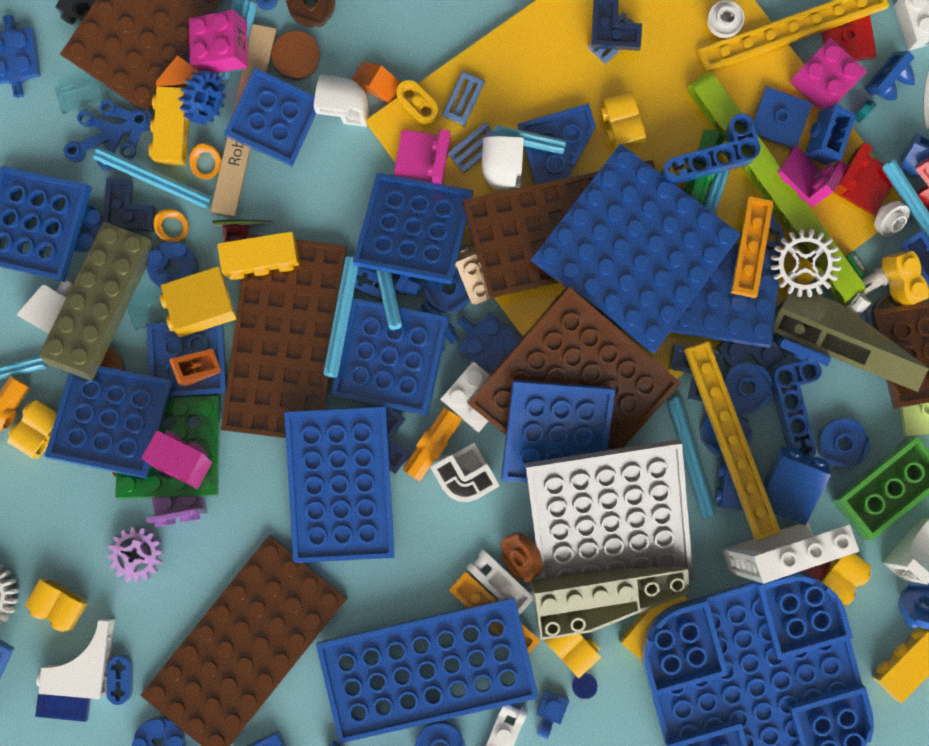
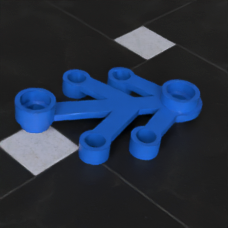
[64,100,153,170]

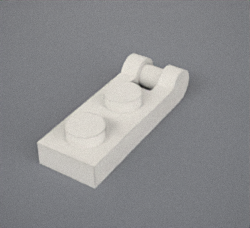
[466,549,533,615]
[485,705,528,746]

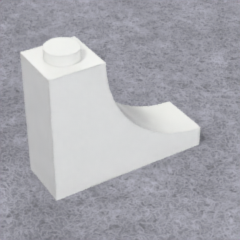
[882,518,929,585]
[36,618,115,699]

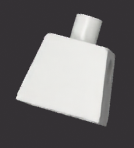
[17,280,73,334]

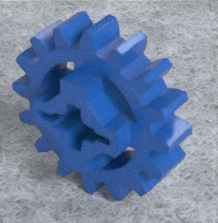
[179,70,226,125]

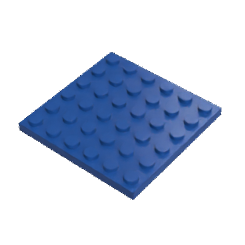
[531,144,741,353]

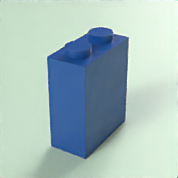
[763,446,831,526]

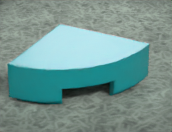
[855,99,877,123]

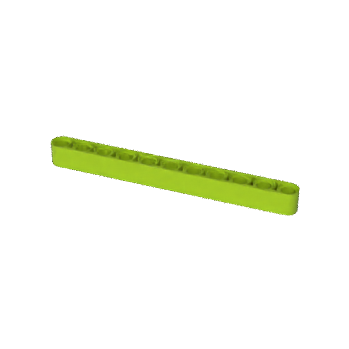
[687,71,865,305]

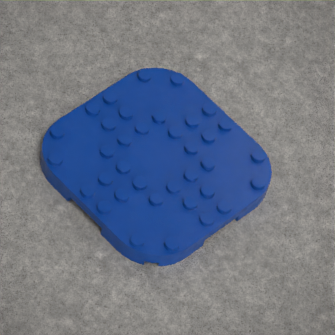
[641,573,874,746]

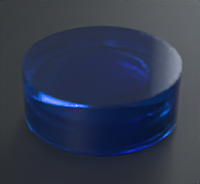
[572,672,598,699]

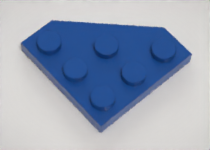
[517,103,596,185]

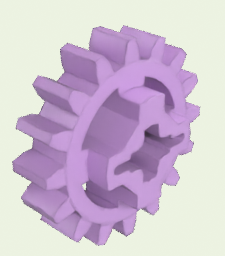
[107,527,164,582]

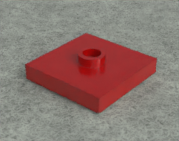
[821,15,877,61]

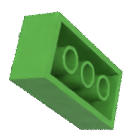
[831,437,929,540]

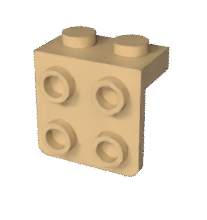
[456,244,487,305]

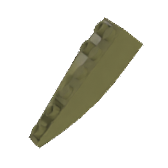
[773,288,929,392]
[531,567,690,640]

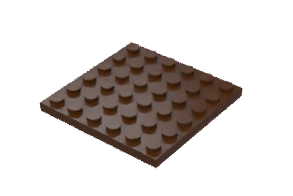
[466,285,681,450]

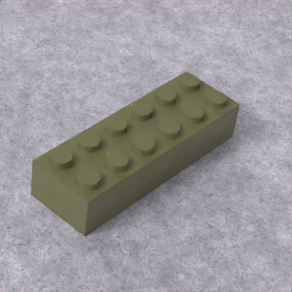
[39,222,154,381]

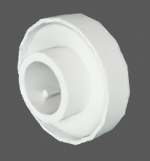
[707,0,744,38]
[874,201,910,237]

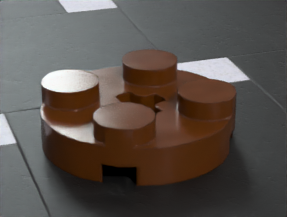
[286,0,336,27]

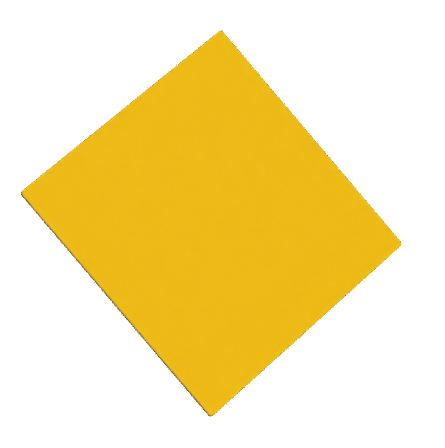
[367,0,904,379]

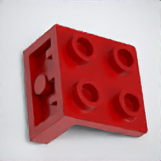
[834,142,893,215]

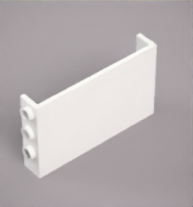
[722,522,859,584]

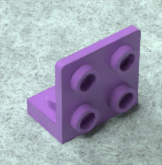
[146,497,207,527]

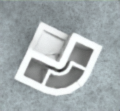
[313,74,369,127]
[482,136,524,192]
[430,443,500,502]

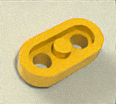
[396,80,438,124]

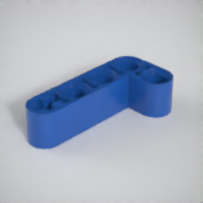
[661,113,760,185]
[770,360,822,458]

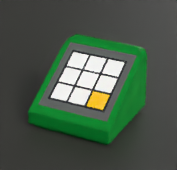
[845,252,867,277]

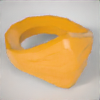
[189,143,221,180]
[153,209,189,242]

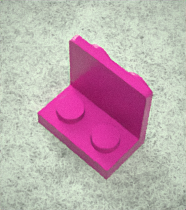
[394,129,451,184]
[778,146,848,207]

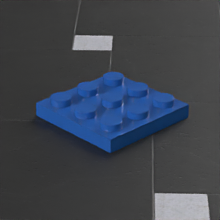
[224,67,316,167]
[147,322,227,397]

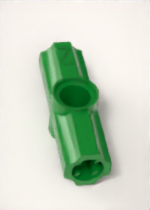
[684,129,725,205]

